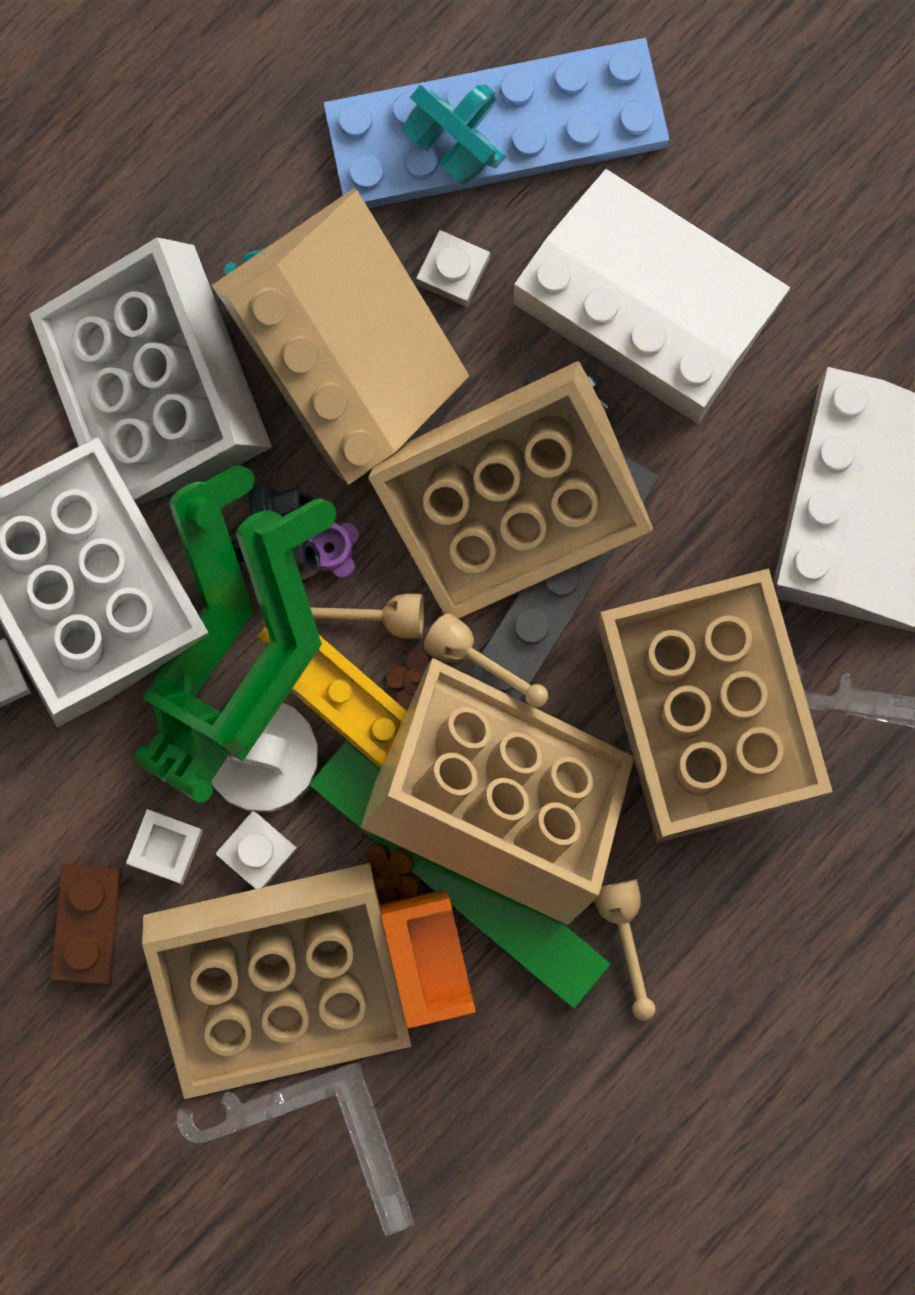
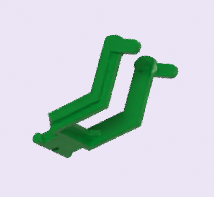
[134,465,336,803]

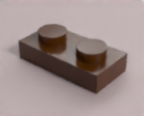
[51,864,122,985]

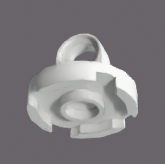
[211,703,319,813]

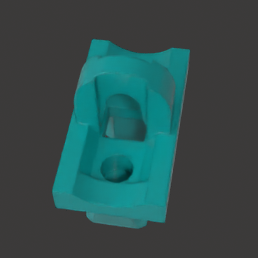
[401,84,506,185]

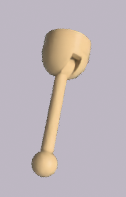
[310,593,424,640]
[424,613,548,707]
[594,879,655,1021]

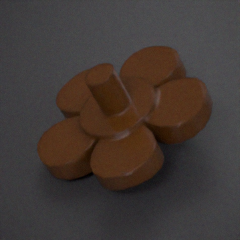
[386,649,448,711]
[362,843,421,904]

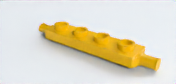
[257,627,407,769]

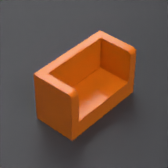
[380,889,476,1029]

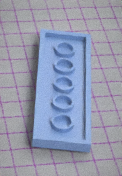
[323,38,670,208]

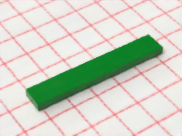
[309,741,611,1009]

